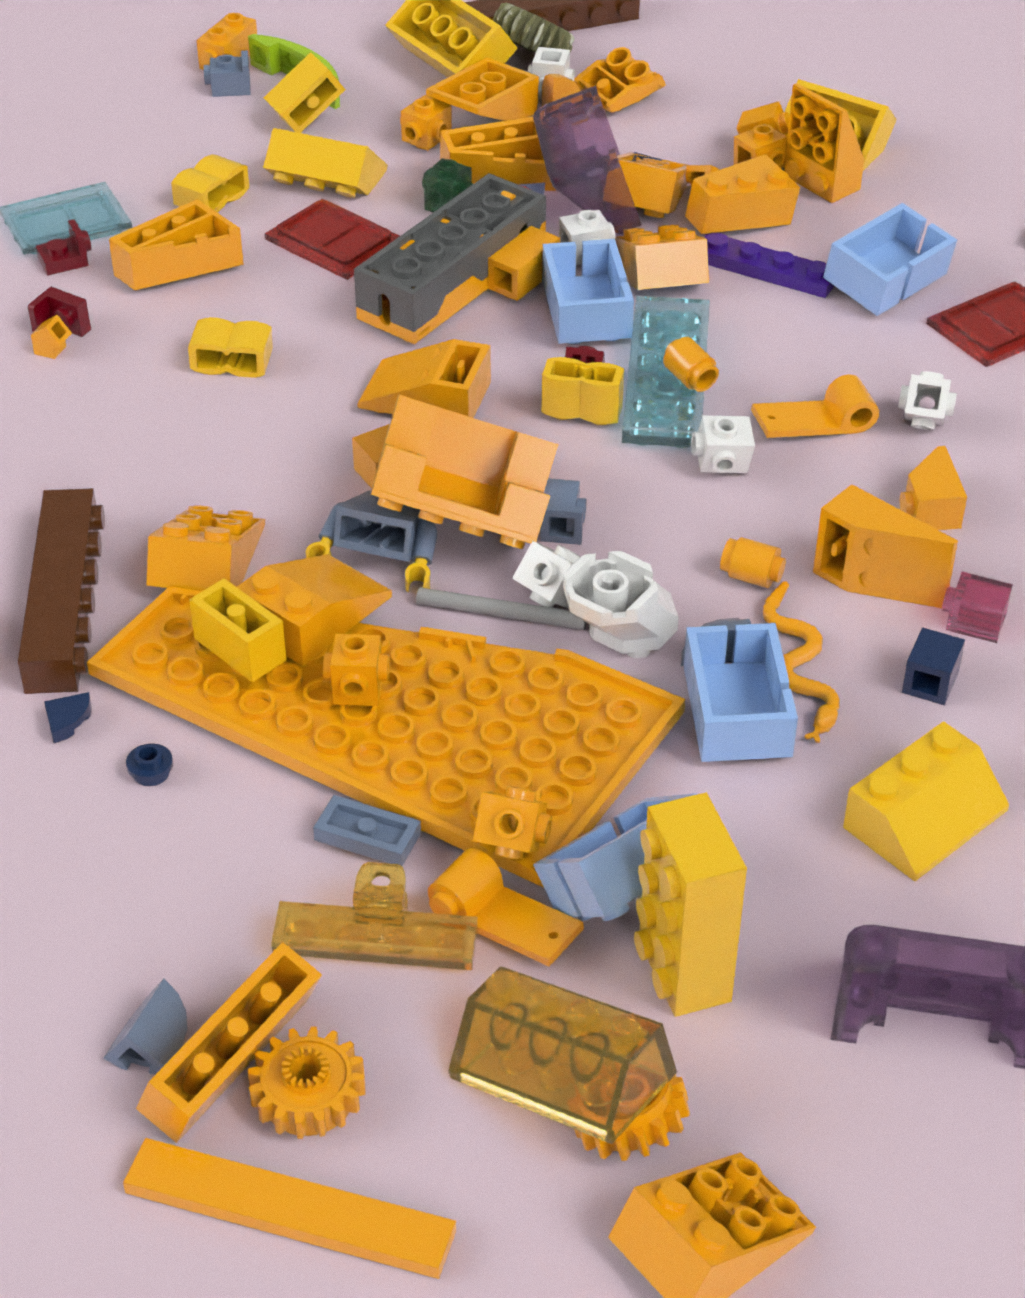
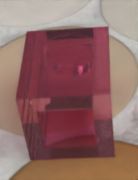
[942,571,1013,643]

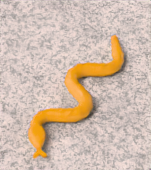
[763,581,840,743]

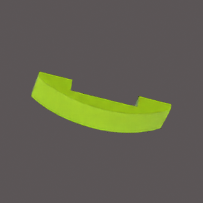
[248,34,340,109]

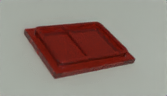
[264,199,400,280]
[926,281,1025,367]

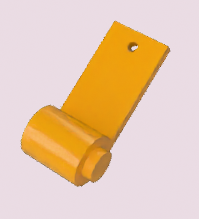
[751,374,880,438]
[428,847,584,967]

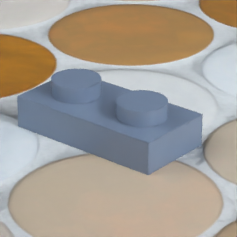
[313,795,421,867]

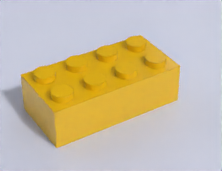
[385,0,518,78]
[634,792,747,1017]

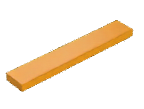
[123,1138,456,1279]

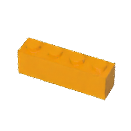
[136,942,322,1143]

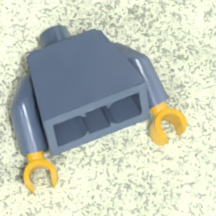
[305,491,438,593]

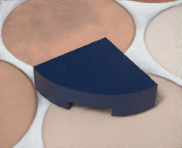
[44,692,92,743]

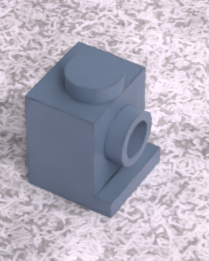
[203,50,251,97]
[540,478,587,545]

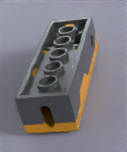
[354,173,546,345]

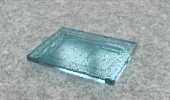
[0,182,132,255]

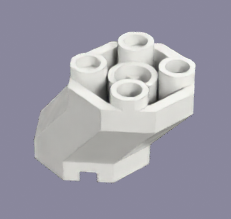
[563,551,679,658]

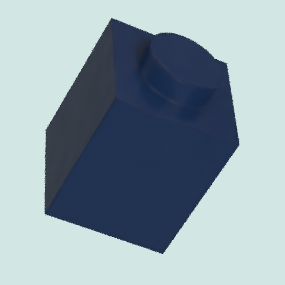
[902,627,965,706]

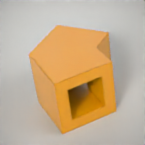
[31,315,72,359]

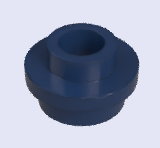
[126,743,173,786]

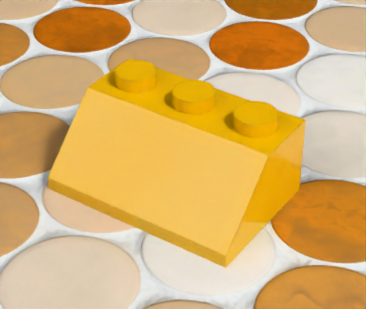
[784,79,897,171]
[263,128,388,198]
[843,721,1009,881]

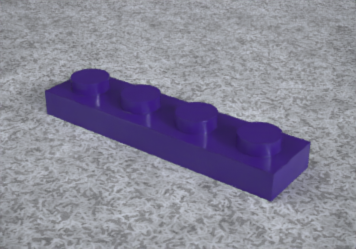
[704,233,834,299]

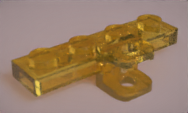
[271,862,478,970]

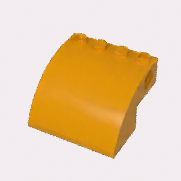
[371,395,559,549]

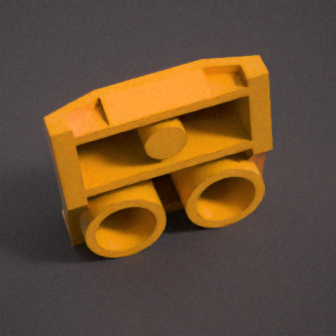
[574,47,666,113]

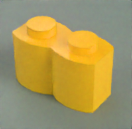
[171,154,249,213]
[188,317,273,378]
[541,357,624,425]

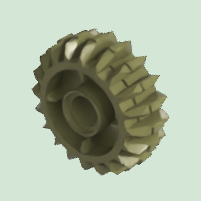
[493,2,575,53]

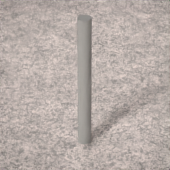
[416,587,587,630]

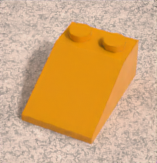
[426,57,539,121]
[602,152,688,218]
[237,554,392,666]

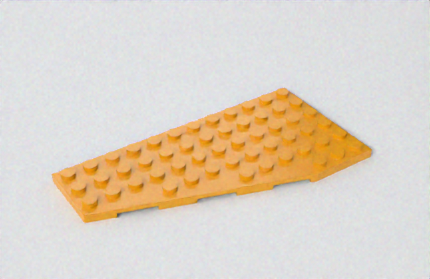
[87,586,686,888]

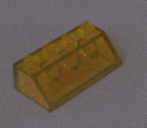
[448,966,677,1144]

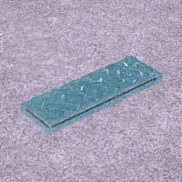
[622,295,710,448]

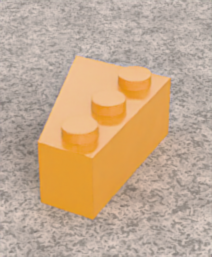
[440,116,558,191]
[685,154,800,234]
[109,199,244,290]

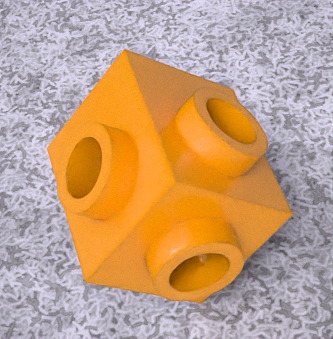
[400,95,452,150]
[733,124,787,169]
[323,634,390,706]
[472,786,552,860]

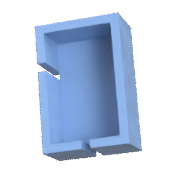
[823,203,957,316]
[542,239,634,344]
[684,623,798,762]
[533,793,696,921]

